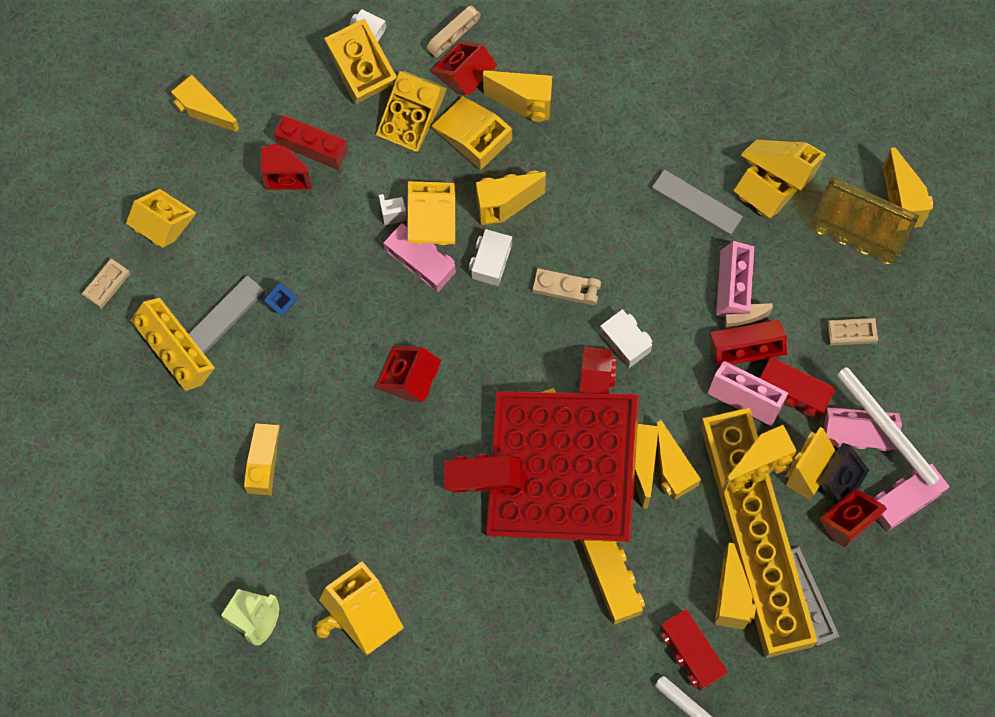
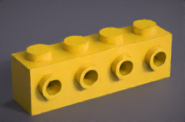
[131,298,215,391]

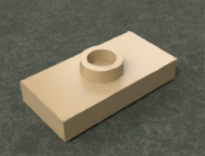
[82,259,131,309]
[827,318,878,346]

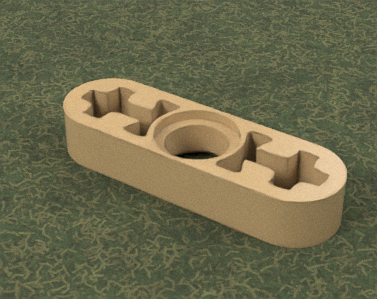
[427,6,481,57]

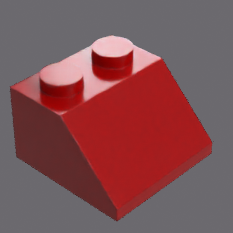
[430,40,498,96]
[261,144,312,190]
[375,346,442,403]
[820,488,887,548]

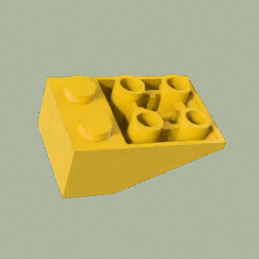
[376,71,447,152]
[431,96,512,170]
[741,140,826,190]
[476,171,546,225]
[407,181,455,245]
[722,425,796,493]
[785,427,836,501]
[319,562,404,656]

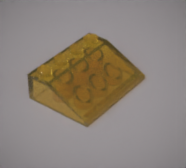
[810,176,920,265]

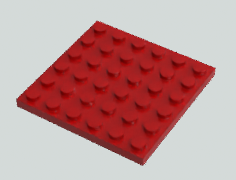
[486,392,639,543]

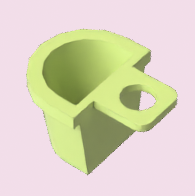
[221,589,279,646]

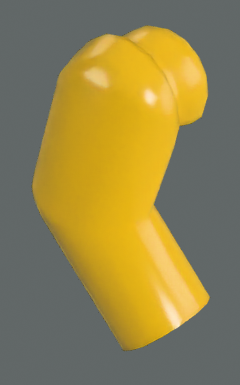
[315,615,343,638]

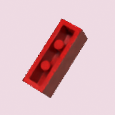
[274,115,348,170]
[710,320,787,367]
[579,347,616,394]
[760,357,836,419]
[444,452,521,493]
[659,609,728,691]

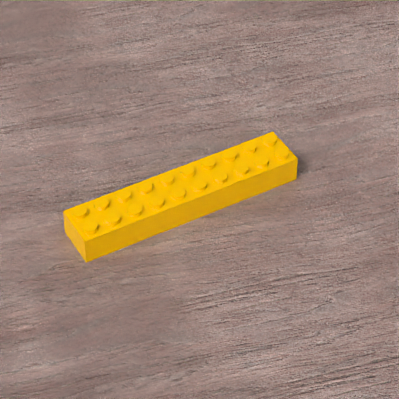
[700,408,818,658]

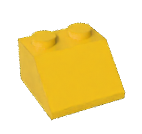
[734,165,798,218]
[126,189,196,248]

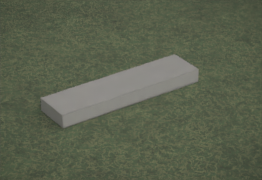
[652,170,743,237]
[189,276,265,354]
[791,547,840,646]

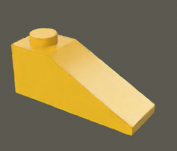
[171,75,239,132]
[656,420,701,500]
[244,424,280,495]

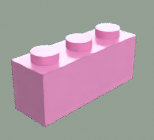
[384,223,456,293]
[716,241,754,317]
[708,361,788,426]
[824,407,902,451]
[873,464,949,532]

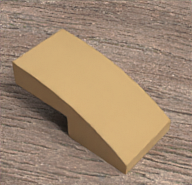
[724,303,773,330]

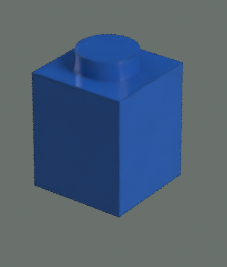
[264,282,300,316]

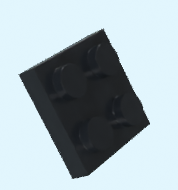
[819,443,870,504]

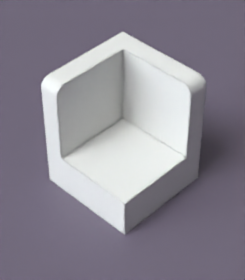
[379,194,407,225]

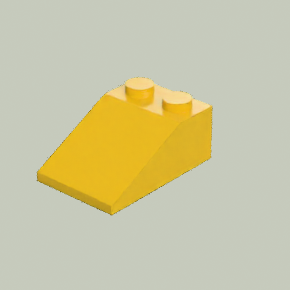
[324,18,397,105]
[483,71,552,122]
[883,148,933,230]
[634,424,659,509]
[715,543,756,630]

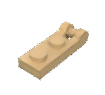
[532,268,601,305]

